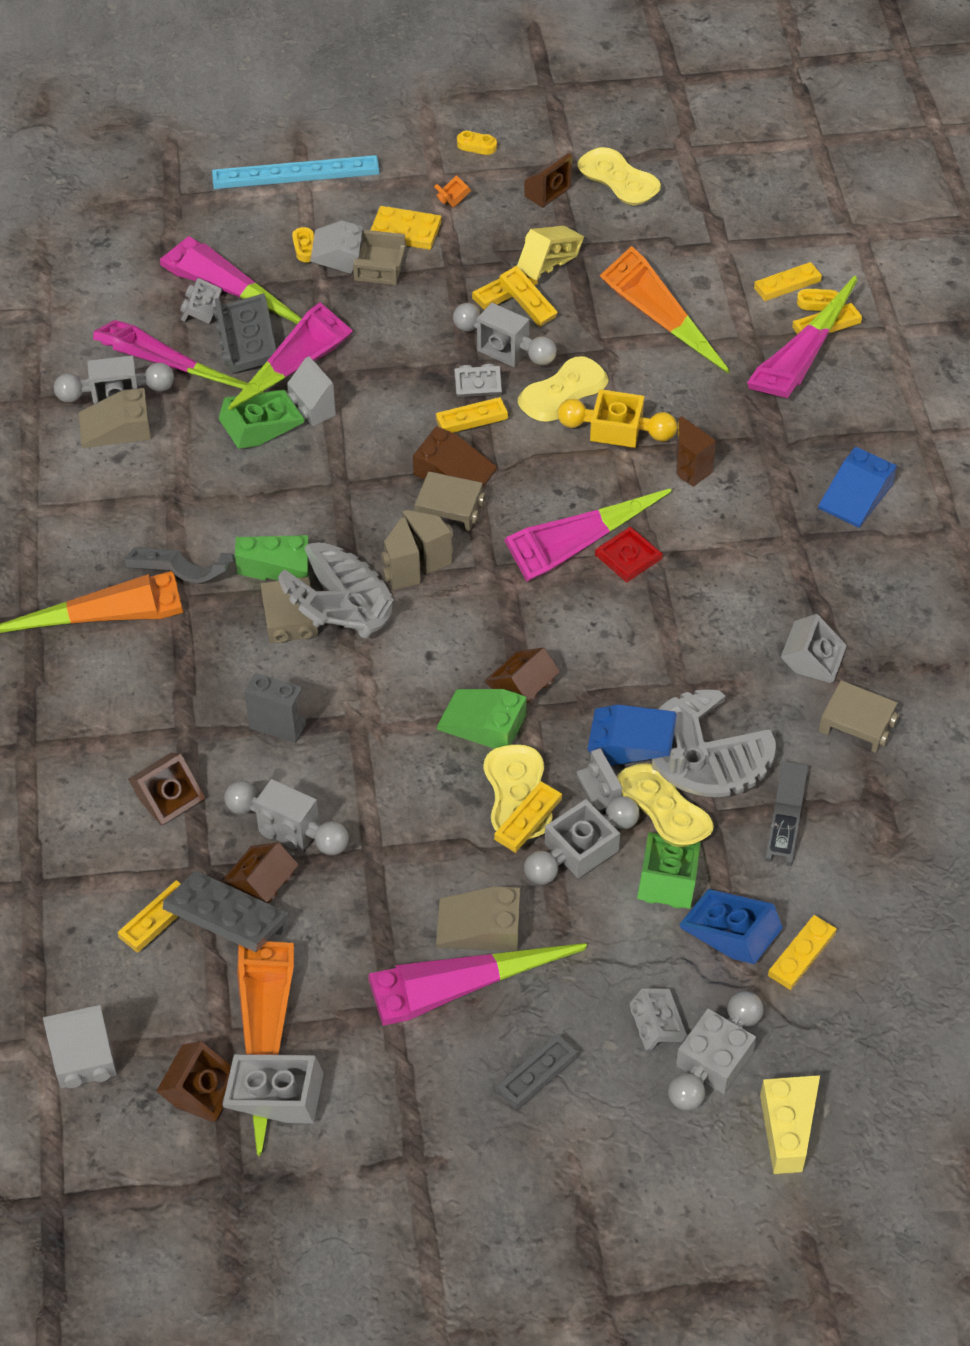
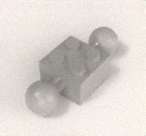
[453,303,557,368]
[54,356,174,404]
[224,779,349,855]
[524,796,639,885]
[668,991,763,1111]

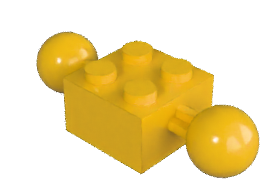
[557,389,677,448]

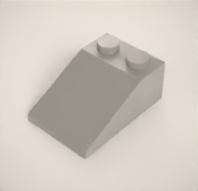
[43,1005,117,1088]
[223,1054,324,1123]

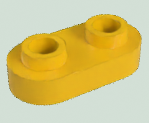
[457,131,497,155]
[292,227,314,263]
[797,289,838,311]

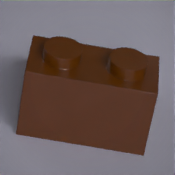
[524,153,572,208]
[676,416,716,487]
[484,647,560,703]
[128,753,205,825]
[221,842,298,903]
[156,1041,231,1122]

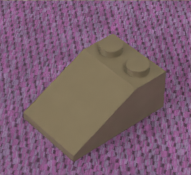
[79,388,151,448]
[436,887,520,951]

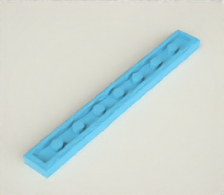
[212,155,379,189]

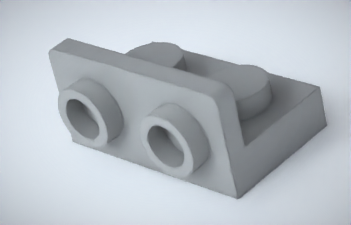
[180,278,221,324]
[454,364,502,397]
[577,748,622,813]
[630,988,687,1050]

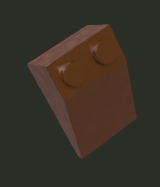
[413,426,497,487]

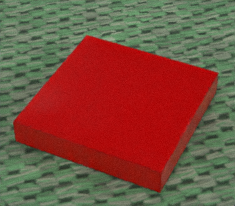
[595,526,663,583]

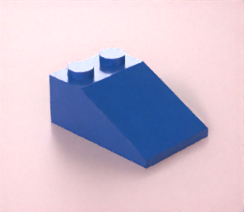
[818,447,897,528]
[587,705,677,766]
[679,889,783,964]

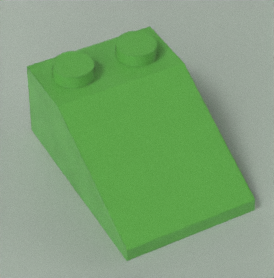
[218,390,305,449]
[437,689,527,749]
[637,832,700,909]

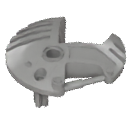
[278,542,394,638]
[651,690,776,797]

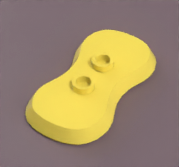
[578,147,661,206]
[517,356,609,422]
[483,745,552,839]
[616,763,713,847]

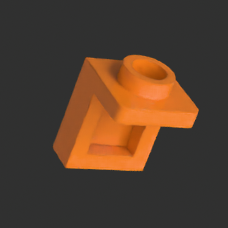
[434,175,471,208]

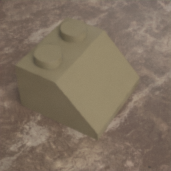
[402,510,454,574]
[381,517,420,590]

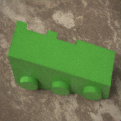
[235,535,310,581]

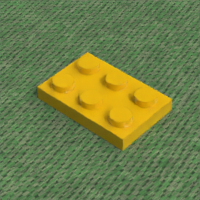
[371,206,442,250]

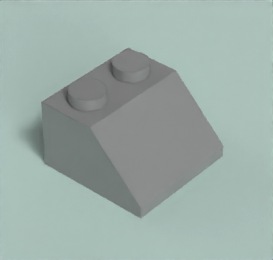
[310,221,363,274]
[287,356,336,426]
[781,614,847,683]

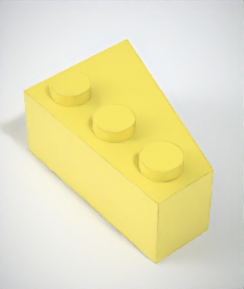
[517,226,584,280]
[760,1075,820,1174]

